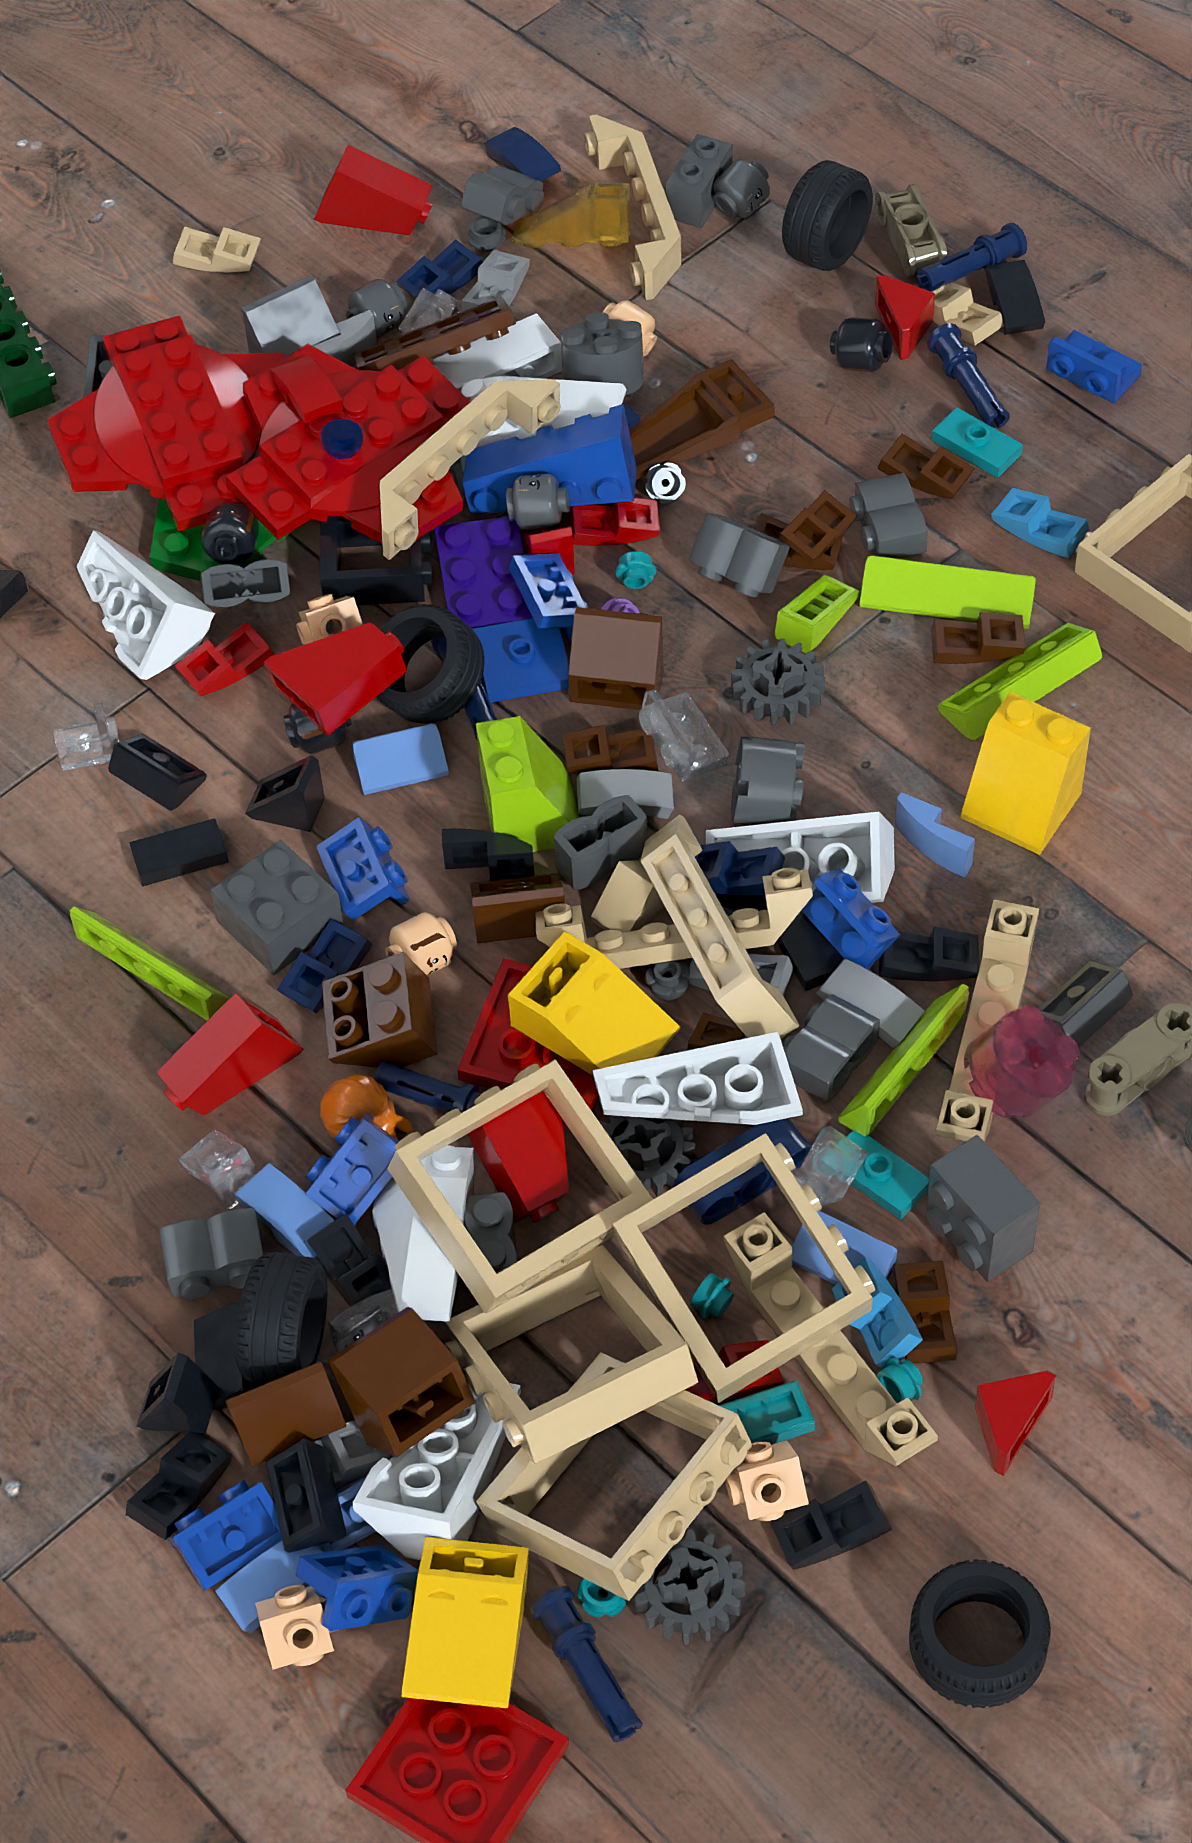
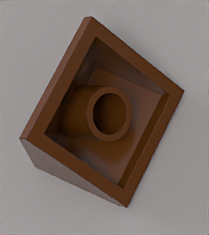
[470,872,565,943]
[226,1361,347,1466]

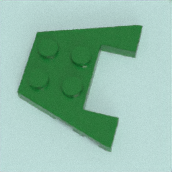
[150,499,291,581]

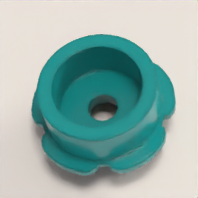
[615,551,657,589]
[690,1273,734,1320]
[877,1358,923,1404]
[577,1578,626,1618]

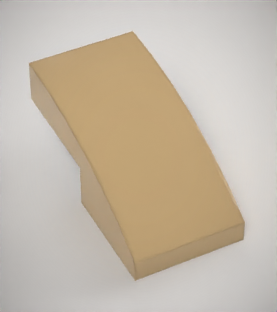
[173,227,261,273]
[933,282,1004,346]

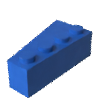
[462,404,637,514]

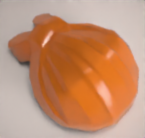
[320,1075,413,1140]

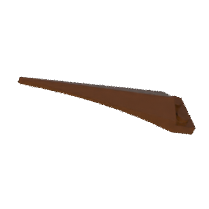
[497,359,775,518]

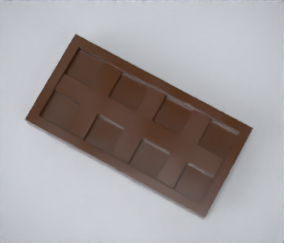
[353,296,516,371]

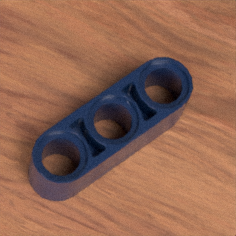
[673,1118,815,1225]

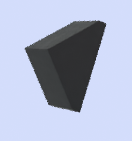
[245,755,325,832]
[136,1352,220,1433]

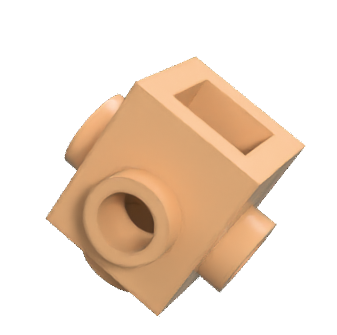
[296,594,363,645]
[725,1440,809,1521]
[255,1585,337,1670]

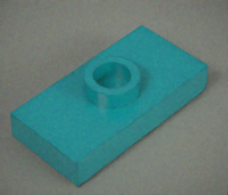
[932,407,1023,478]
[826,1130,929,1220]
[719,1380,815,1445]

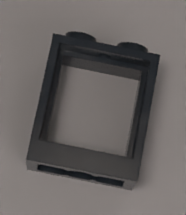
[320,516,432,606]

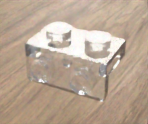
[639,689,730,781]

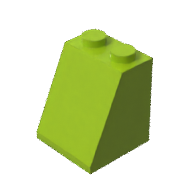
[476,716,580,852]

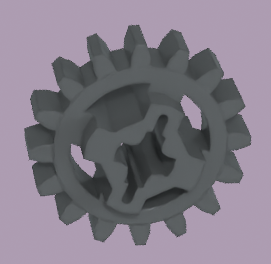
[731,639,825,725]
[594,1115,695,1197]
[634,1529,745,1645]

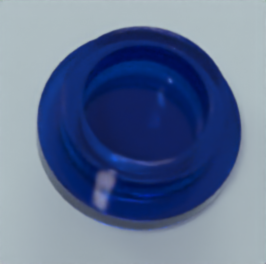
[321,419,363,459]

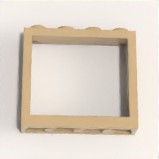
[1075,454,1192,654]
[387,1060,653,1314]
[612,1133,875,1403]
[445,1245,698,1464]
[476,1352,753,1601]

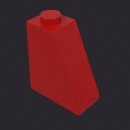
[314,145,433,236]
[264,622,407,736]
[156,993,304,1116]
[467,1091,569,1223]

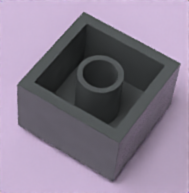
[210,839,344,975]
[926,1135,1040,1282]

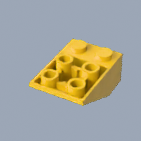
[508,931,680,1076]
[402,1537,529,1708]

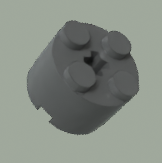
[561,312,644,395]
[731,736,805,826]

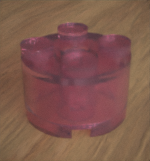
[964,1005,1080,1118]

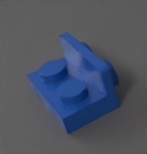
[1046,330,1142,404]
[509,553,588,642]
[316,817,410,920]
[801,868,901,970]
[305,1112,399,1225]
[169,1480,282,1591]
[296,1544,418,1631]

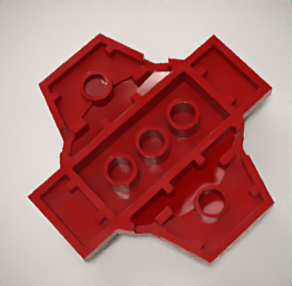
[47,315,285,532]
[226,344,470,544]

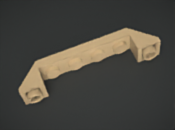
[584,114,681,301]
[380,379,560,560]
[641,814,800,1039]
[536,868,813,969]
[936,900,1039,1142]
[724,1212,938,1466]

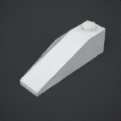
[460,376,627,472]
[77,530,215,680]
[706,812,895,903]
[593,1032,803,1125]
[372,1145,474,1321]
[353,1382,521,1560]

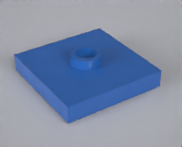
[473,618,569,703]

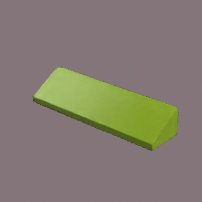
[859,556,1036,629]
[937,623,1102,740]
[70,906,231,1021]
[838,984,969,1137]

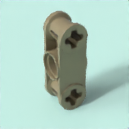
[875,184,948,277]
[1084,1003,1192,1116]

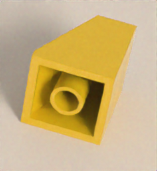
[961,692,1091,855]

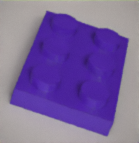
[434,516,533,629]

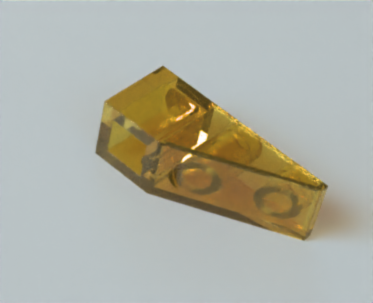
[512,183,632,248]

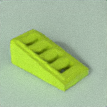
[775,575,859,653]

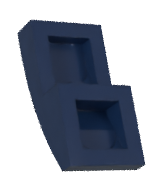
[484,127,561,181]
[396,239,483,306]
[695,841,785,895]
[277,919,373,1014]

